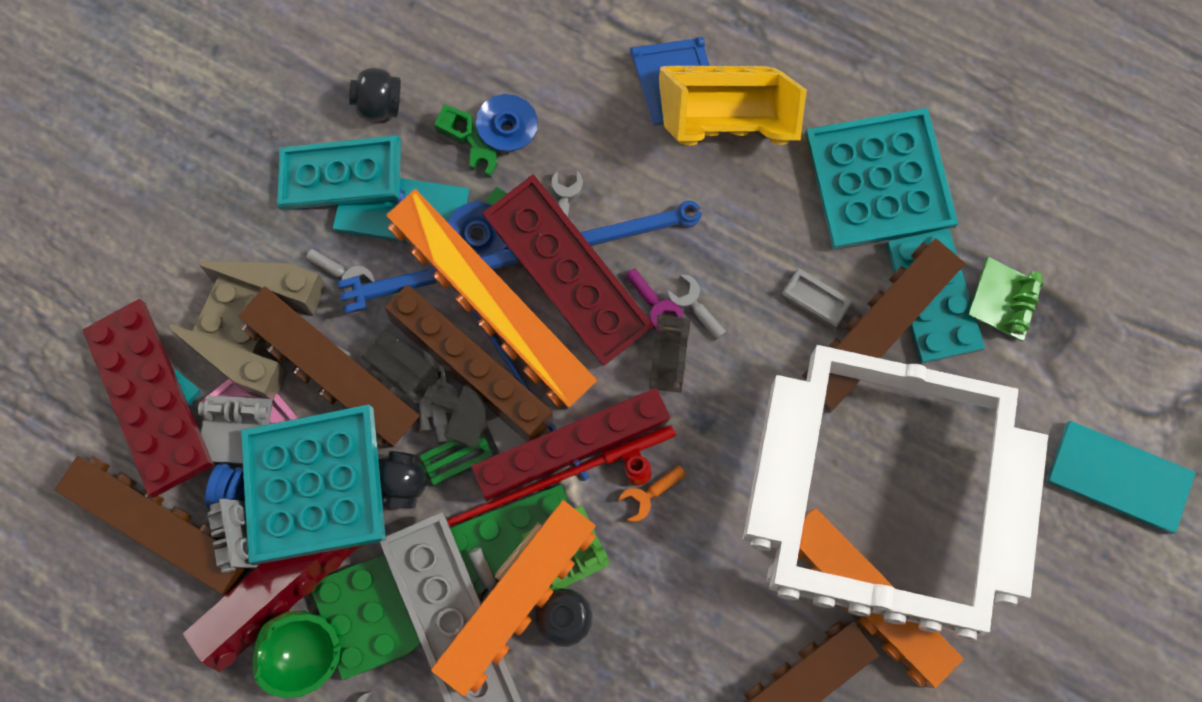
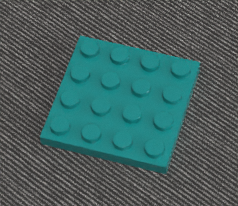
[805,108,959,250]
[241,405,386,565]

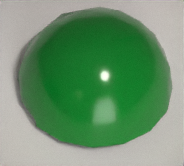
[253,610,341,698]

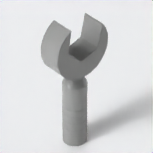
[552,171,583,217]
[306,249,375,292]
[667,275,726,340]
[468,547,496,602]

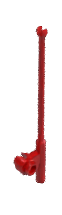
[447,425,676,526]

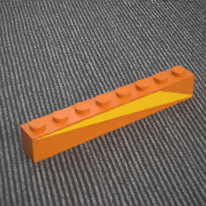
[386,189,598,409]

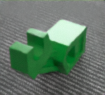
[434,104,498,178]

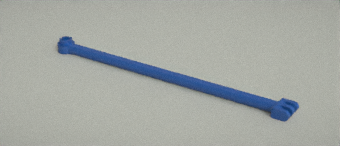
[337,200,702,314]

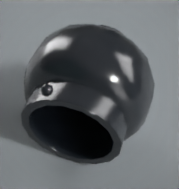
[349,68,401,121]
[378,451,427,509]
[535,588,593,647]

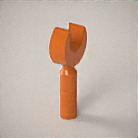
[618,465,687,523]

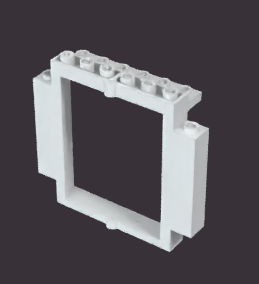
[742,345,1048,641]

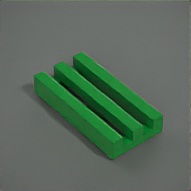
[420,427,493,486]

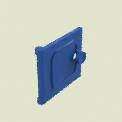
[630,37,710,126]

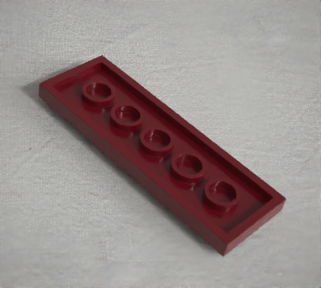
[482,174,654,367]
[82,299,214,498]

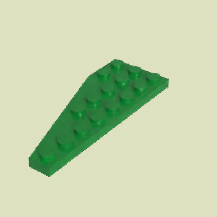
[312,484,569,681]

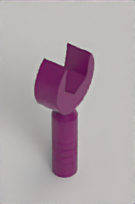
[626,268,683,334]

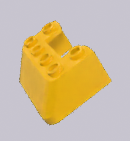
[659,66,807,145]

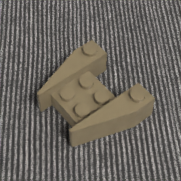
[168,261,326,402]

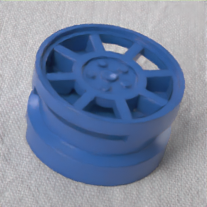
[205,463,245,509]

